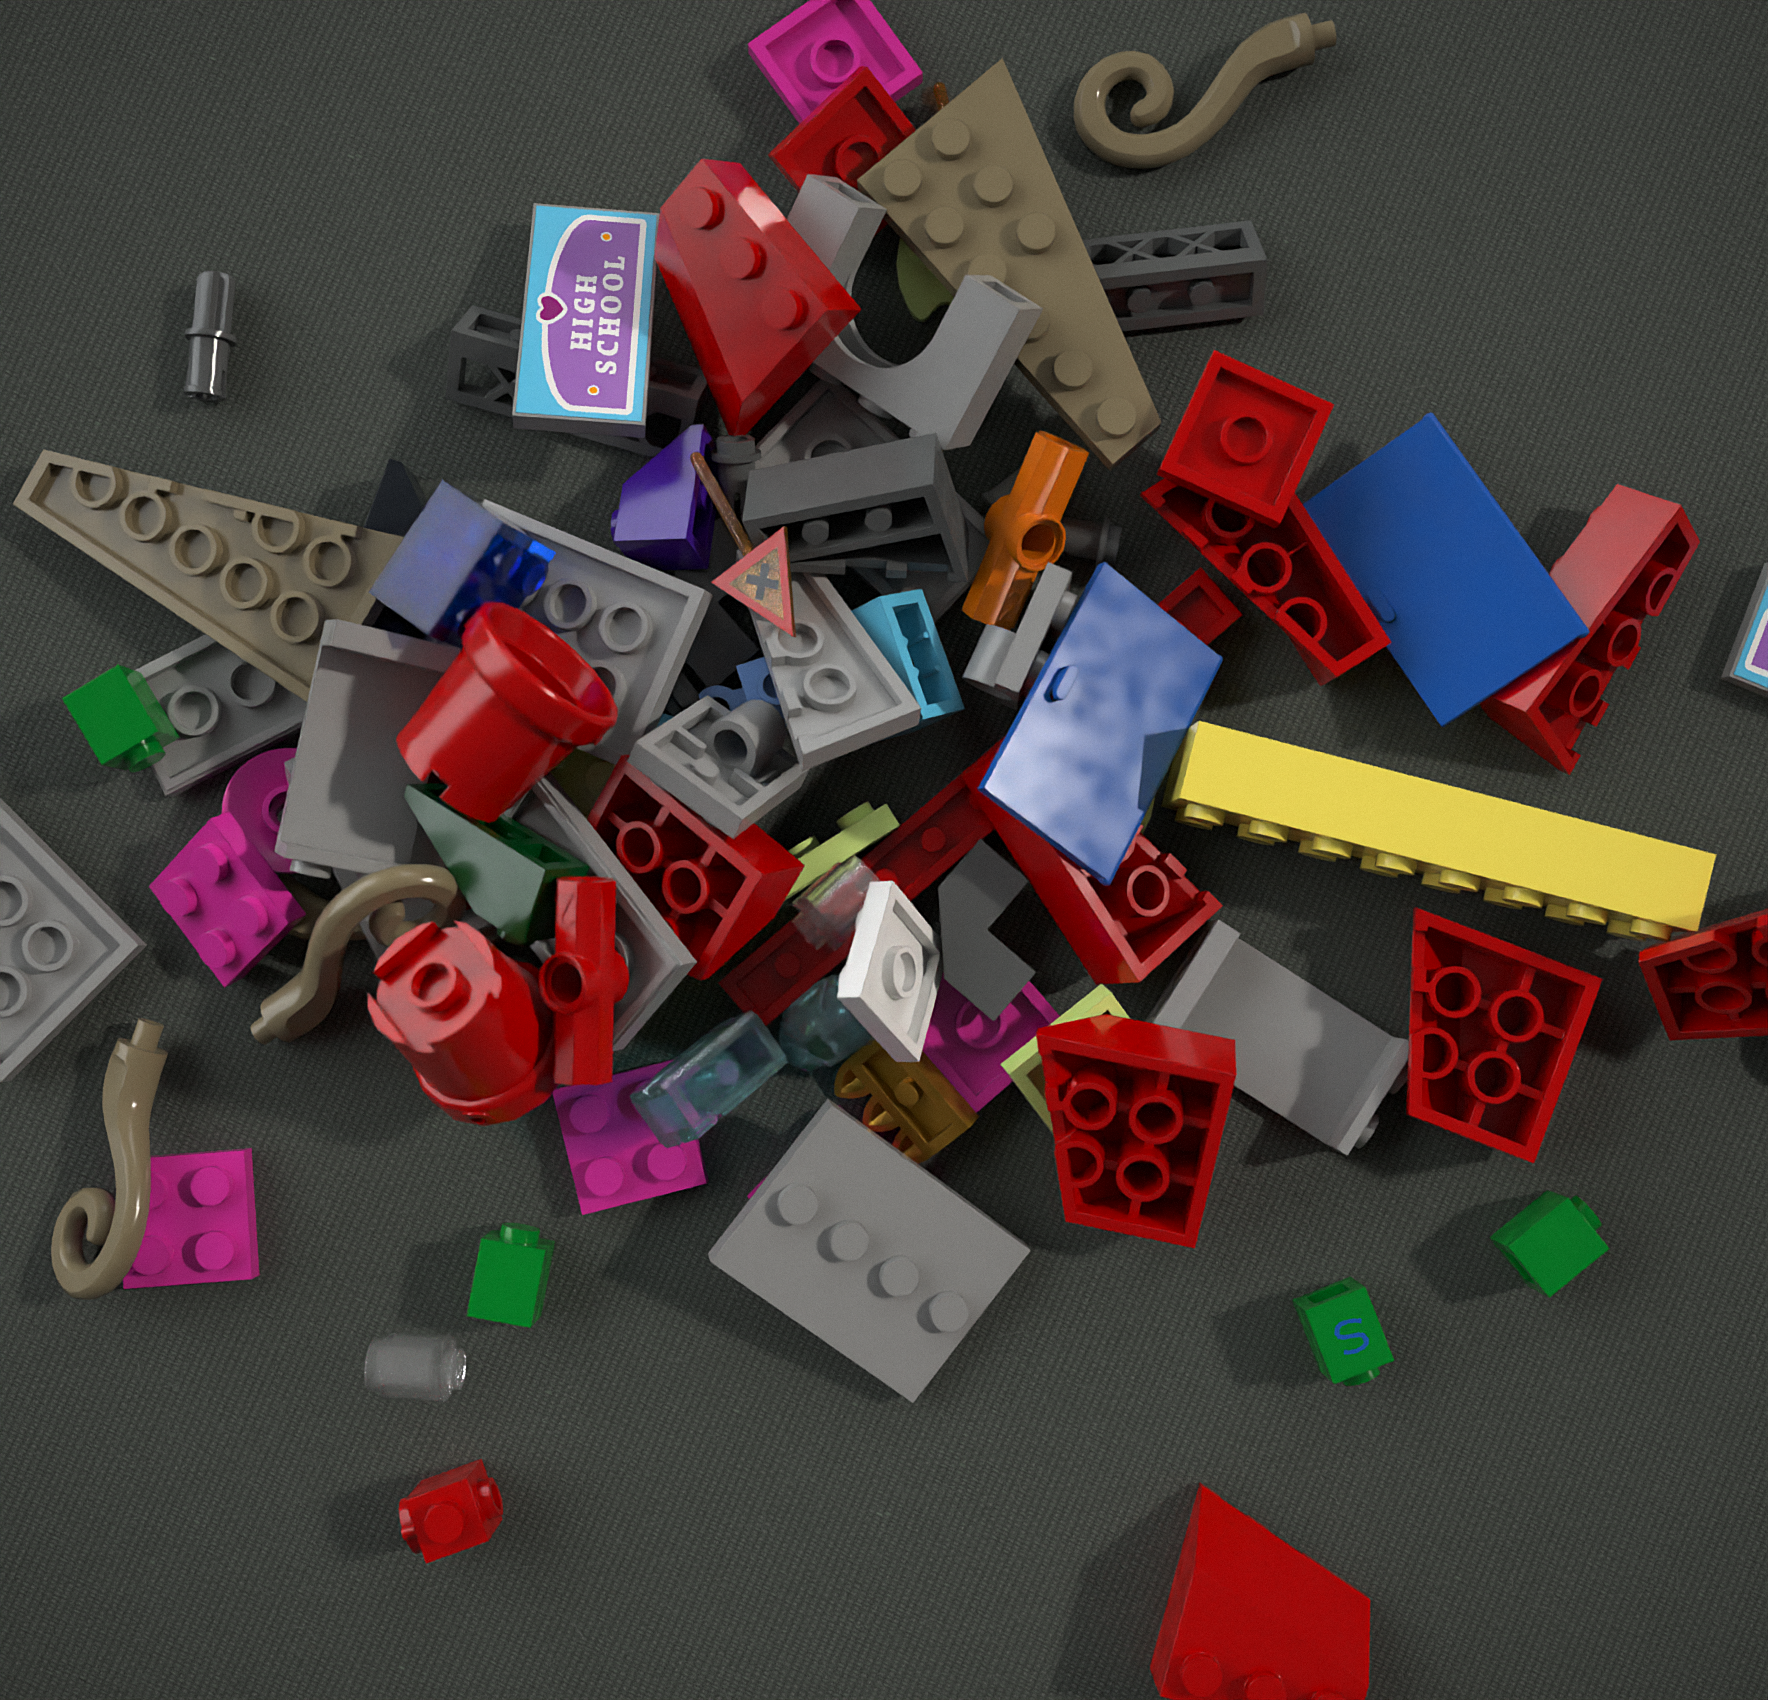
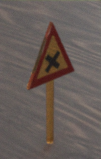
[690,452,796,637]

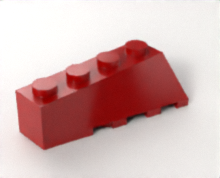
[1140,478,1392,687]
[1480,484,1700,775]
[961,741,1223,985]

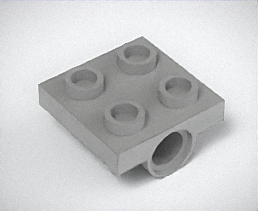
[962,562,1078,711]
[627,695,810,839]

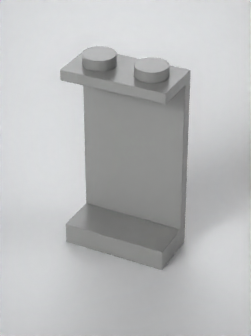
[274,619,461,881]
[1144,920,1409,1156]

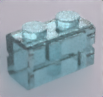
[630,1010,788,1149]

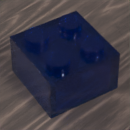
[368,480,556,649]

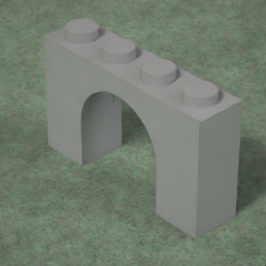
[787,174,1043,452]

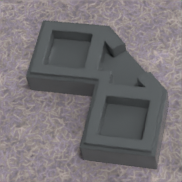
[674,517,760,687]
[938,839,1036,1021]

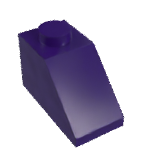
[611,424,718,570]

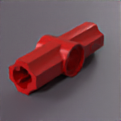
[538,876,629,1086]

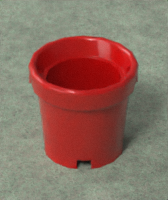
[396,602,618,823]
[368,921,559,1126]

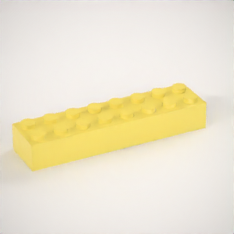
[1161,721,1716,942]

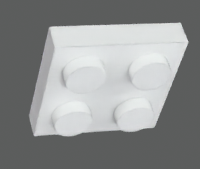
[837,881,943,1062]

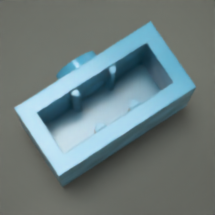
[851,589,965,742]

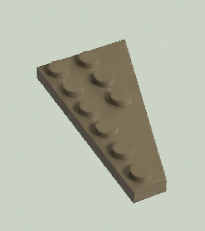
[857,58,1162,471]
[13,449,422,702]

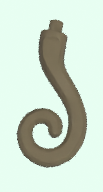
[1073,13,1336,169]
[250,864,467,1045]
[51,1018,168,1300]

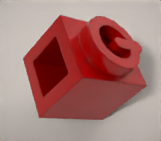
[399,1459,503,1564]

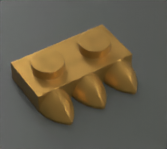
[834,1037,979,1164]

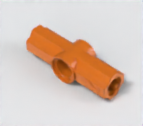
[962,431,1090,631]

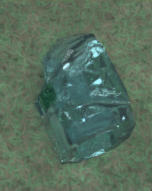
[779,975,875,1071]

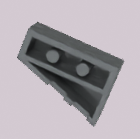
[742,433,969,582]

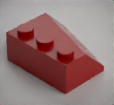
[654,159,862,436]
[587,754,805,980]
[1406,907,1603,1163]
[1639,909,1768,1041]
[1036,1014,1237,1248]
[1149,1482,1370,1700]

